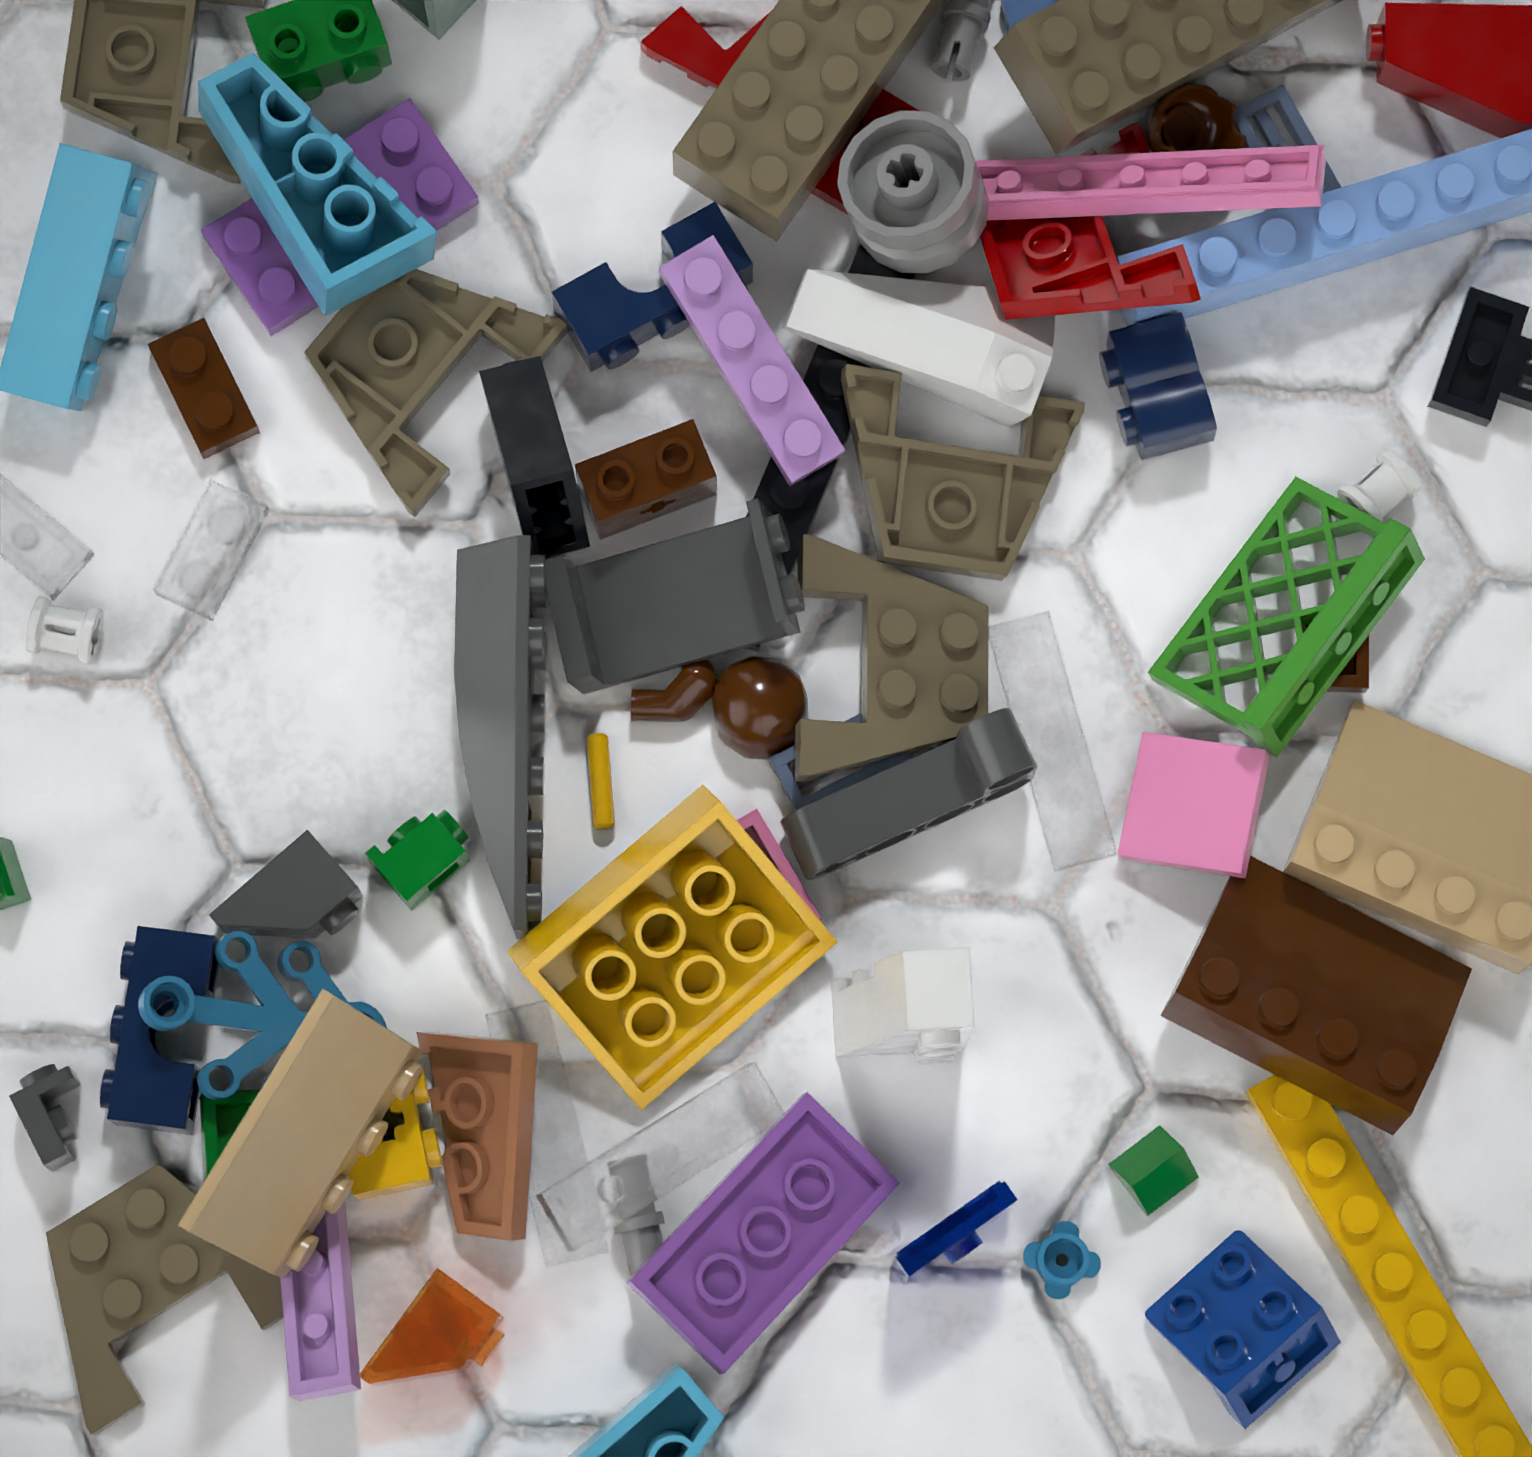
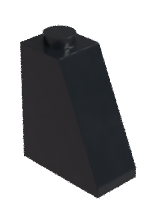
[479,356,590,558]

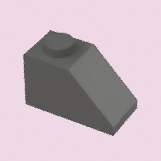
[209,830,363,939]

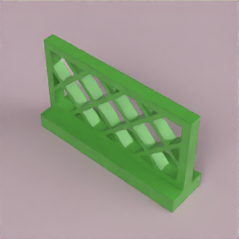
[1148,476,1425,758]

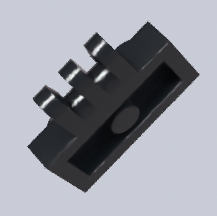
[1427,286,1532,427]

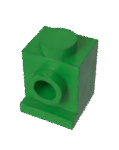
[365,809,470,911]

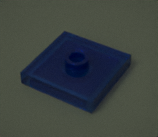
[891,1180,1018,1285]

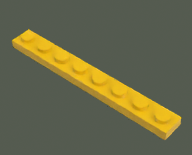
[1244,1075,1532,1457]

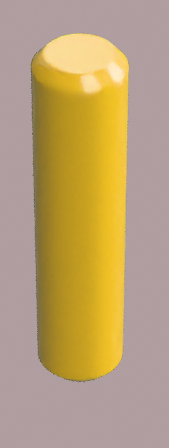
[586,733,615,830]

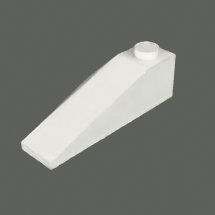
[783,269,1056,428]

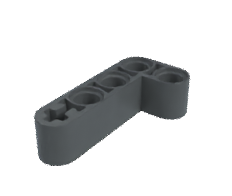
[780,708,1038,881]

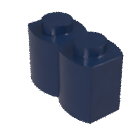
[1099,312,1217,460]

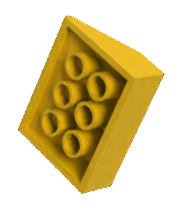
[506,784,838,1110]

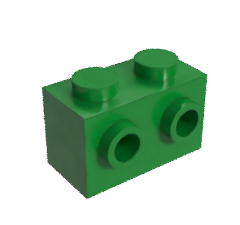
[245,0,392,102]

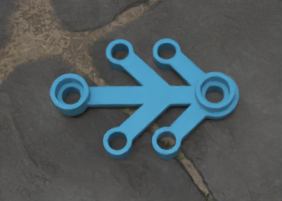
[138,930,387,1100]

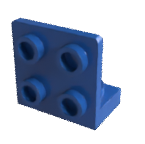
[1145,1230,1341,1429]

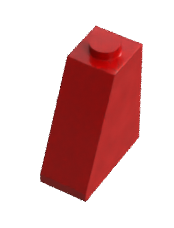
[1366,3,1532,139]

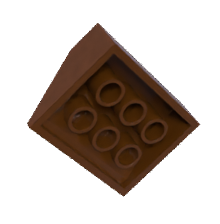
[1160,856,1472,1135]

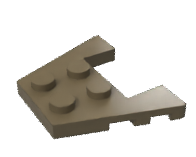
[60,0,265,184]
[304,269,568,517]
[840,364,1085,581]
[795,534,989,782]
[46,1163,283,1435]

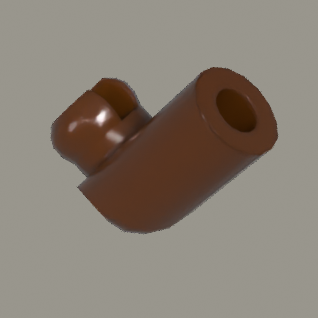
[631,659,717,722]

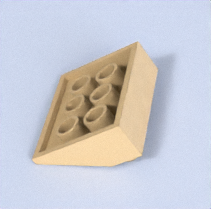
[1282,700,1532,974]
[178,989,423,1278]

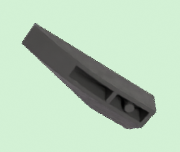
[454,535,548,939]

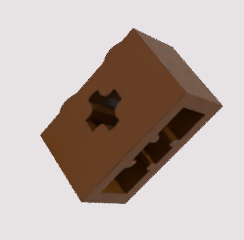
[575,419,717,540]

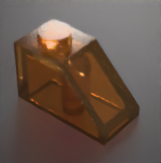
[360,1268,505,1386]

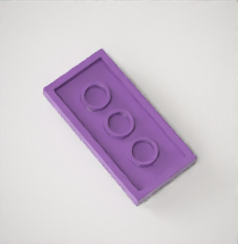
[201,98,479,337]
[625,1092,900,1375]

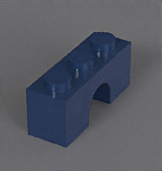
[551,202,753,372]
[99,926,219,1135]

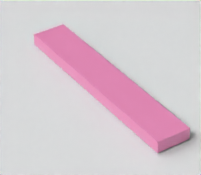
[975,145,1326,221]

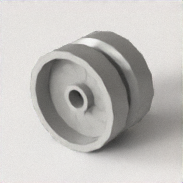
[837,111,989,273]

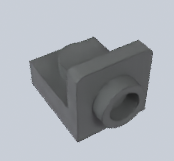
[9,1064,81,1172]

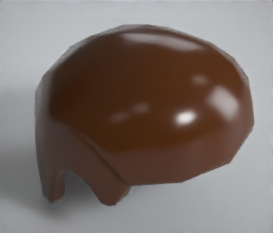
[1147,83,1247,152]
[712,656,809,760]

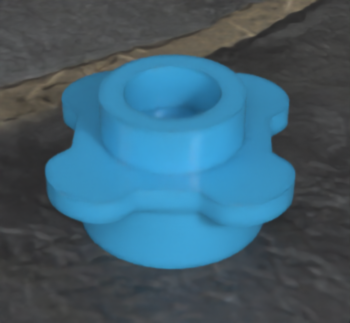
[1023,1221,1101,1299]

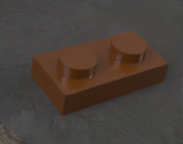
[147,318,260,459]

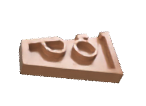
[416,1031,538,1241]

